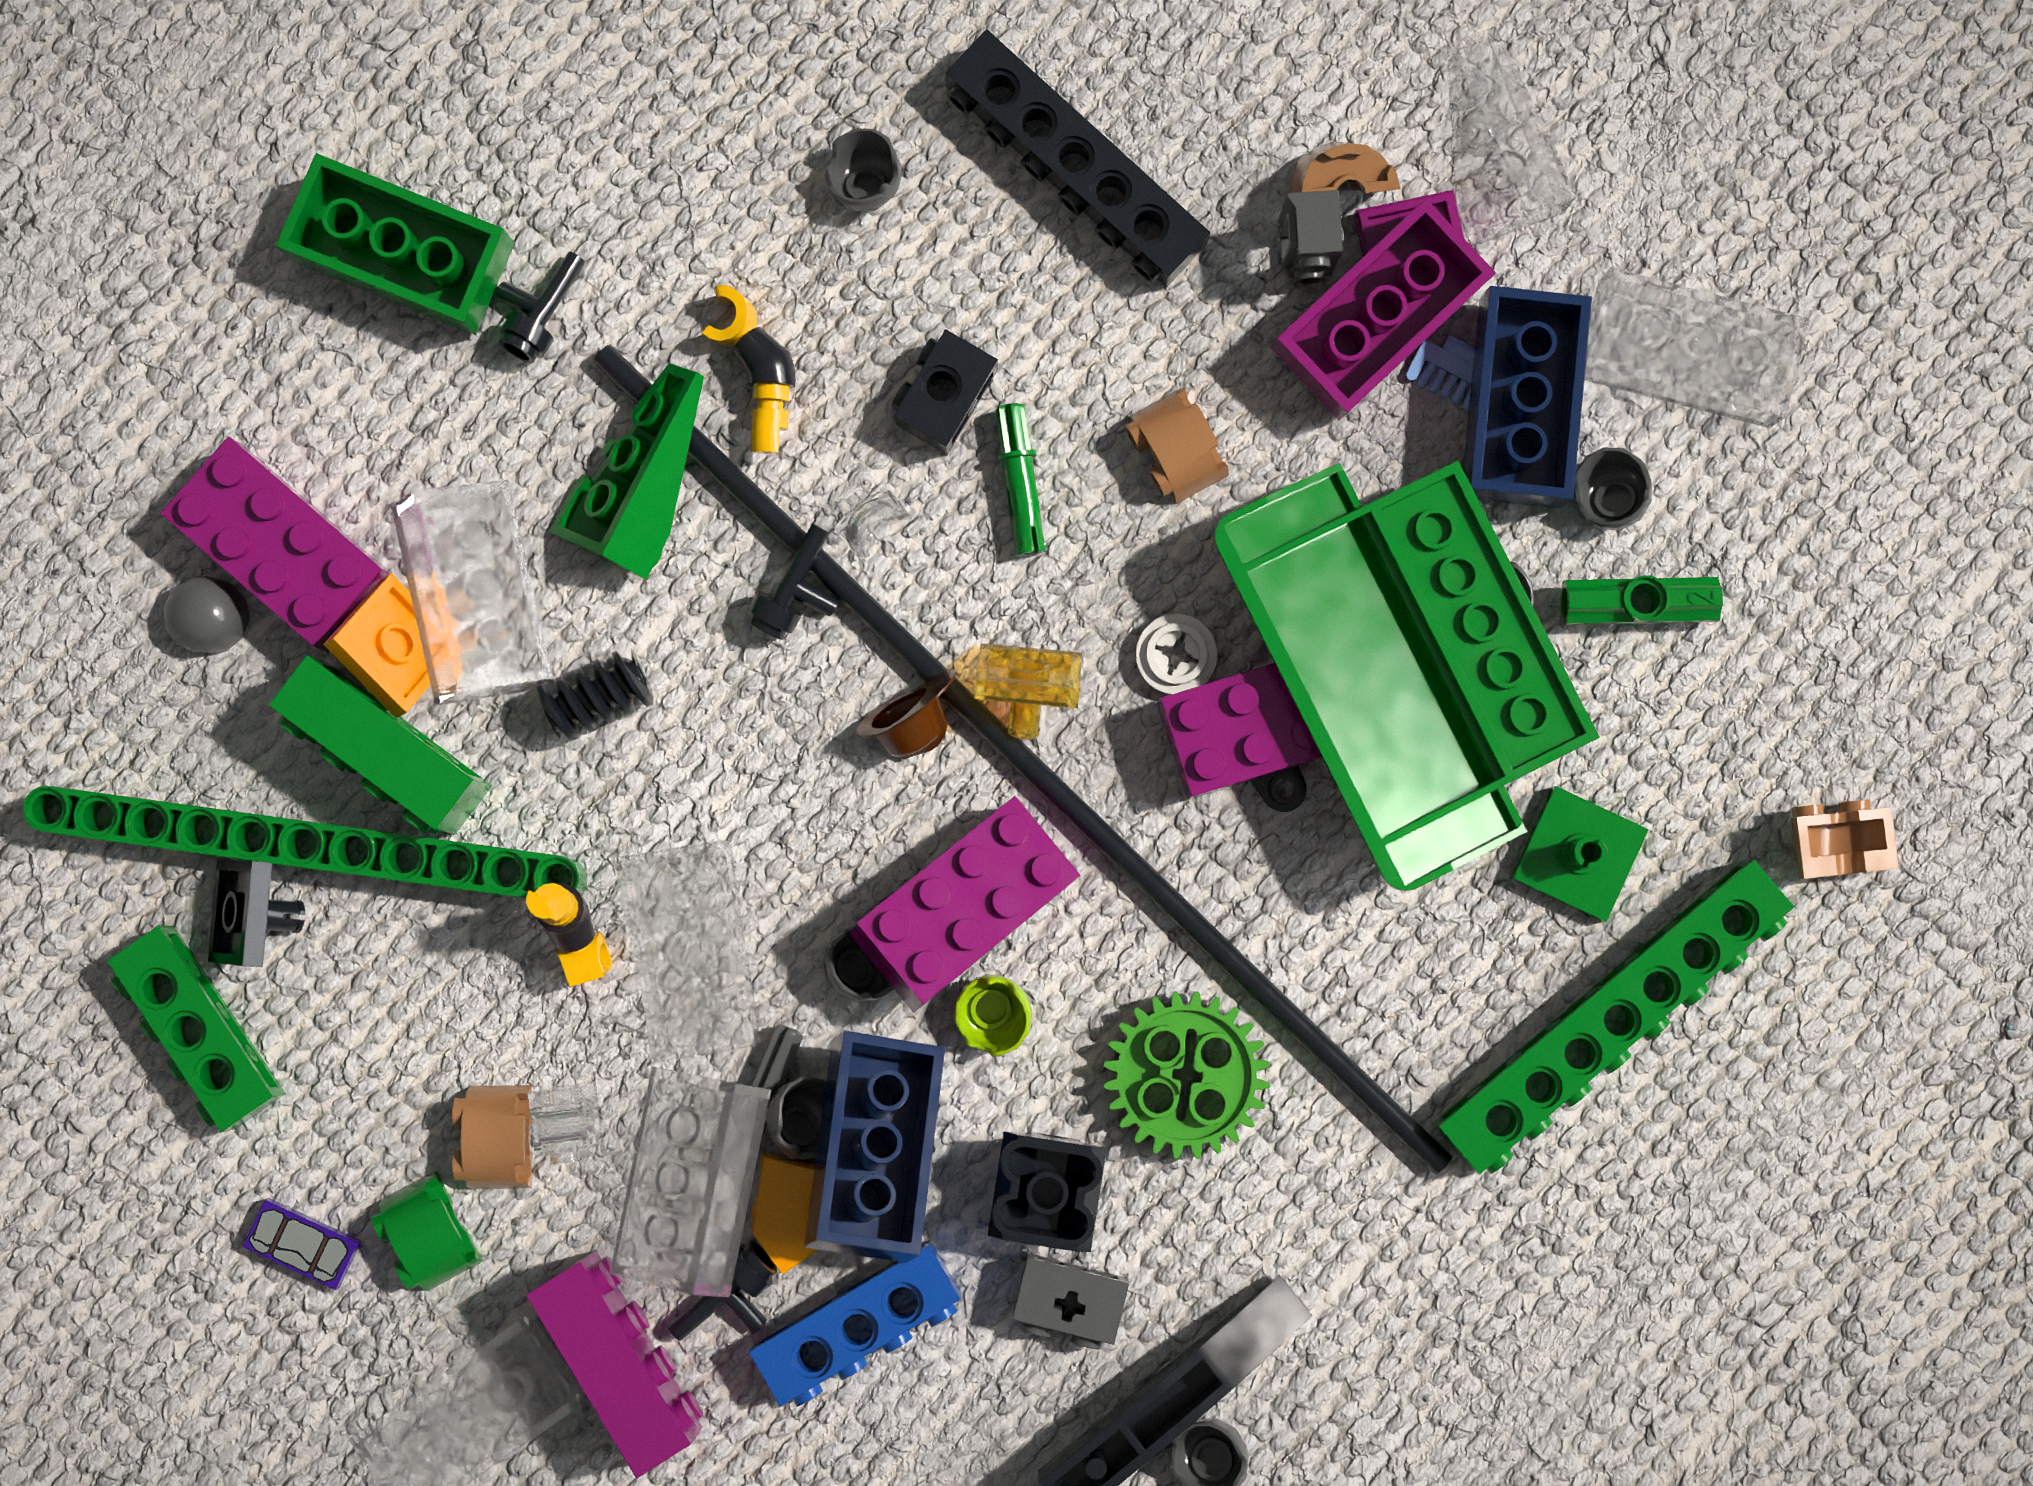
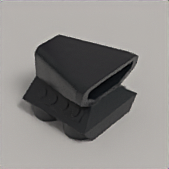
[987,1131,1107,1252]

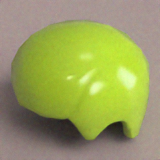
[954,974,1032,1057]

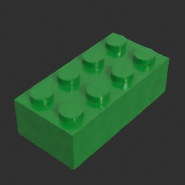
[275,153,515,335]
[269,655,493,835]

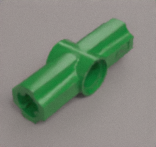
[1560,575,1723,627]

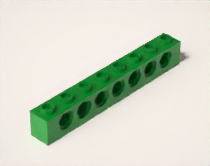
[1432,859,1794,1175]

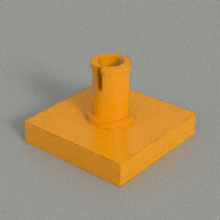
[323,573,463,718]

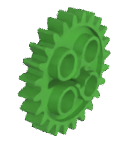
[1103,991,1270,1159]

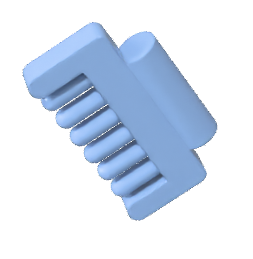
[1405,334,1475,411]

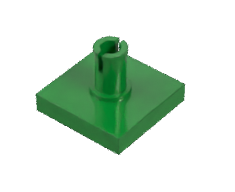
[1510,786,1649,922]

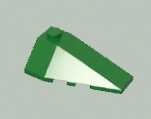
[549,363,704,580]

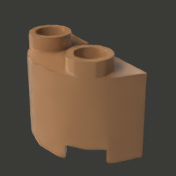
[1289,141,1401,193]
[1125,388,1229,504]
[1791,799,1899,879]
[452,1085,532,1189]

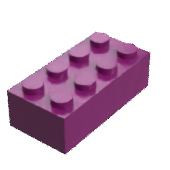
[1270,198,1496,421]
[160,436,390,653]
[1157,663,1322,800]
[848,796,1081,1013]
[526,1250,704,1479]

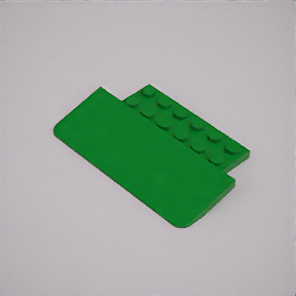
[1214,461,1600,891]

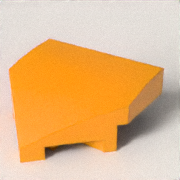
[750,1153,818,1275]

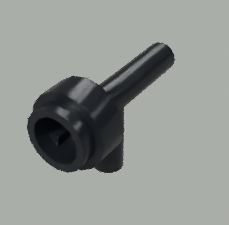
[495,252,585,364]
[748,523,838,640]
[668,1241,777,1341]

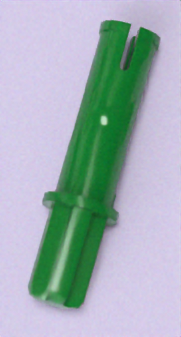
[995,403,1047,556]

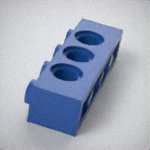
[749,1240,962,1407]

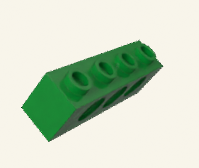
[107,925,286,1132]

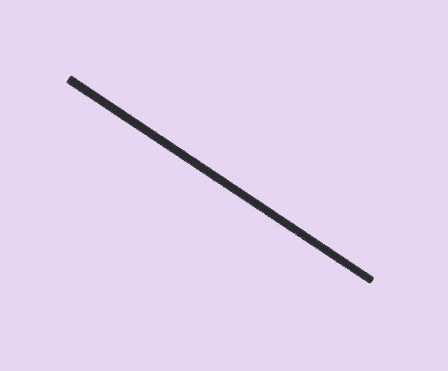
[593,344,1453,1175]

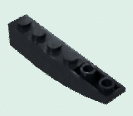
[1038,1274,1312,1486]

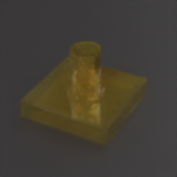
[974,643,1082,739]

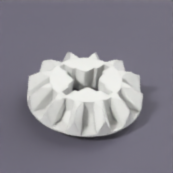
[1136,614,1217,694]

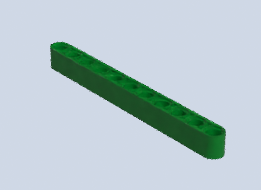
[23,786,587,898]

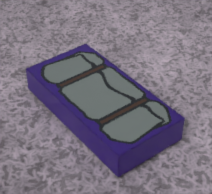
[242,1198,362,1290]

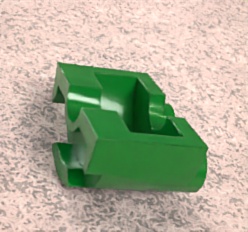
[371,1171,483,1291]

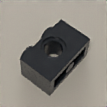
[891,329,998,455]

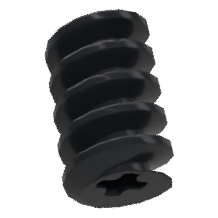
[537,649,654,741]

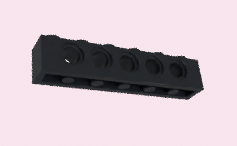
[945,29,1210,288]

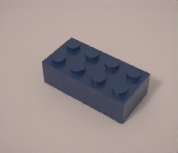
[1463,285,1592,509]
[804,1030,945,1263]

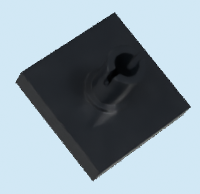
[208,860,305,967]

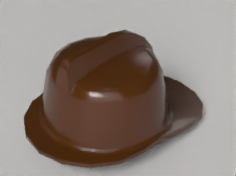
[856,669,957,759]

